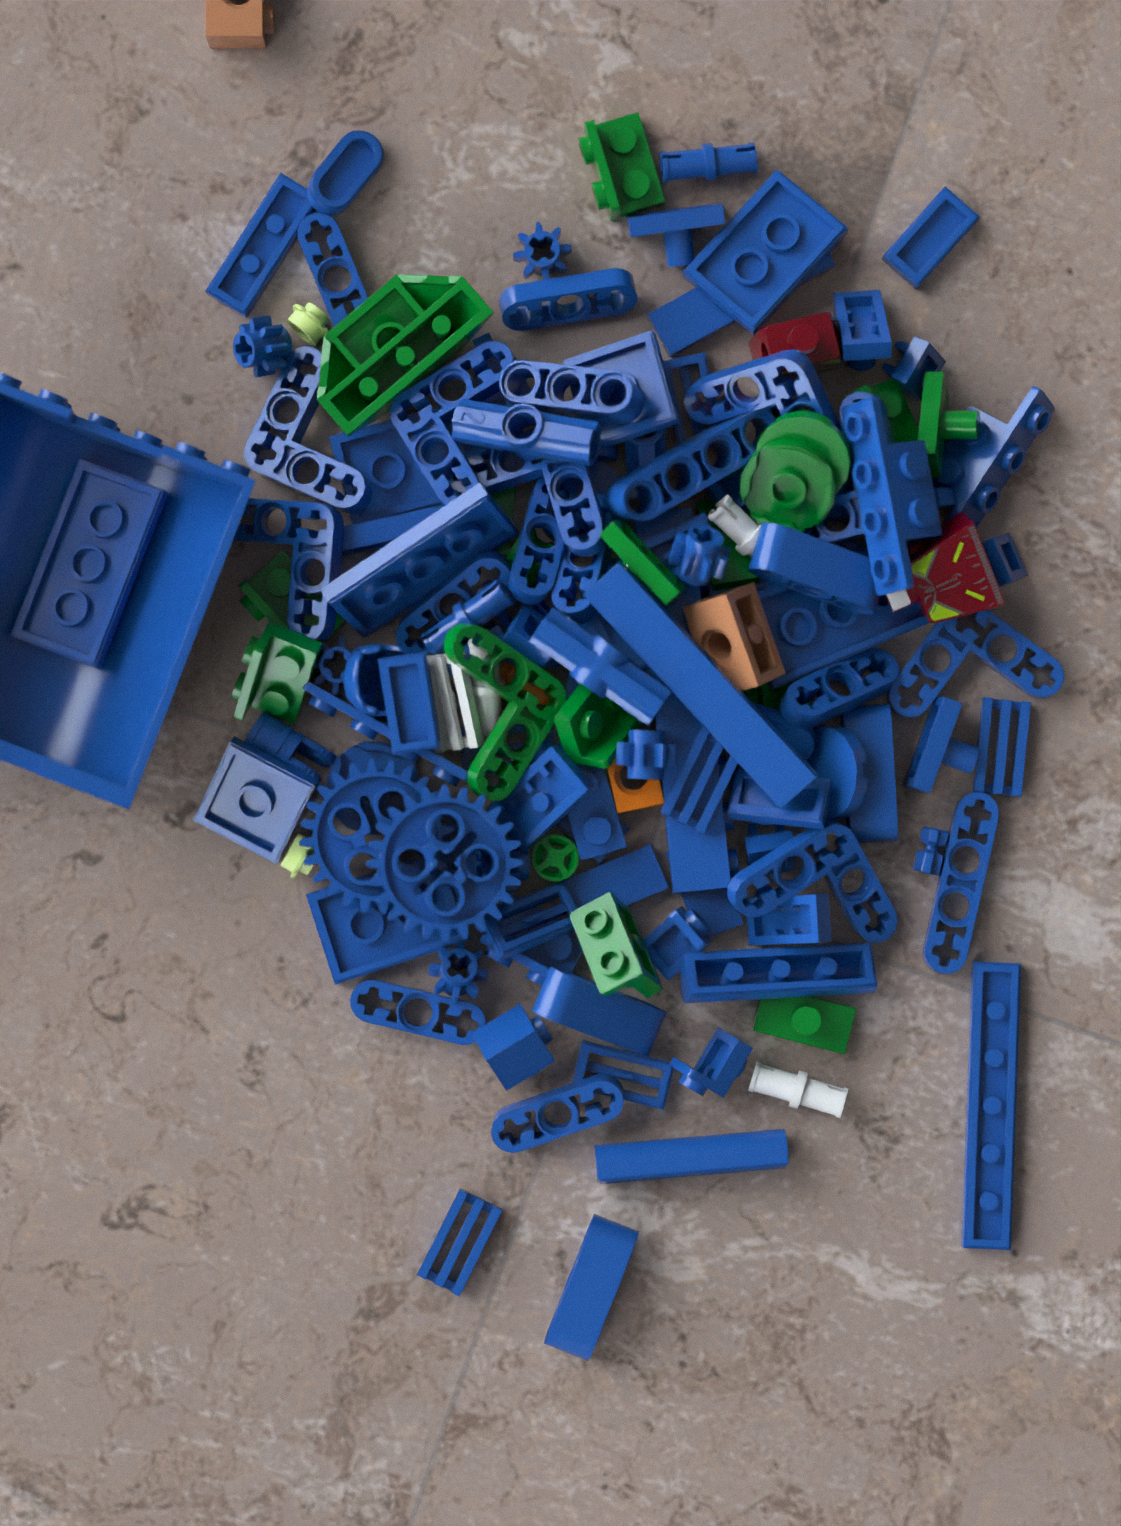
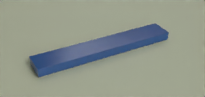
[583,560,818,809]
[961,961,1021,1250]

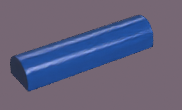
[680,942,878,1003]
[594,1129,789,1184]

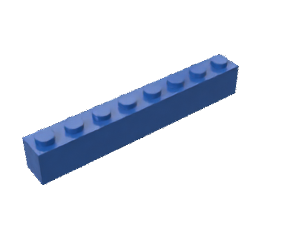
[634,508,739,894]

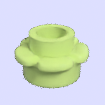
[286,302,330,346]
[280,833,314,878]

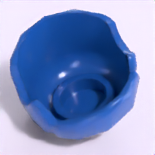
[343,644,409,716]

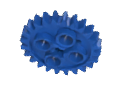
[299,759,455,915]
[365,785,524,942]

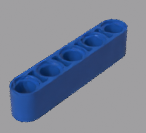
[605,392,817,521]

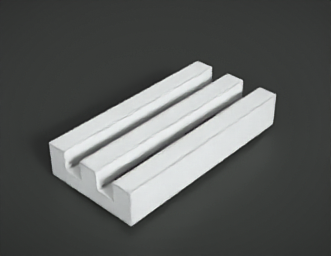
[428,652,484,753]

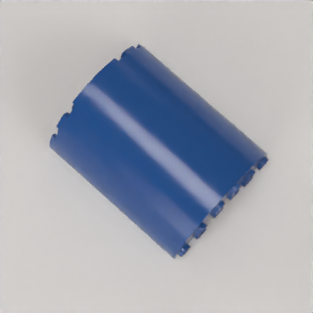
[0,372,256,809]

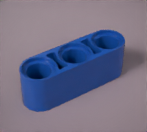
[499,360,644,424]
[748,523,880,615]
[840,704,898,843]
[532,966,667,1056]
[544,1214,639,1361]

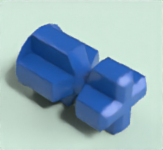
[913,827,949,876]

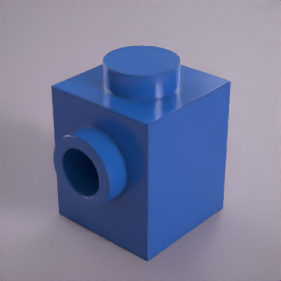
[471,1004,555,1091]

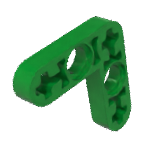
[444,623,566,801]

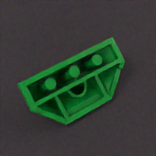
[317,274,494,437]

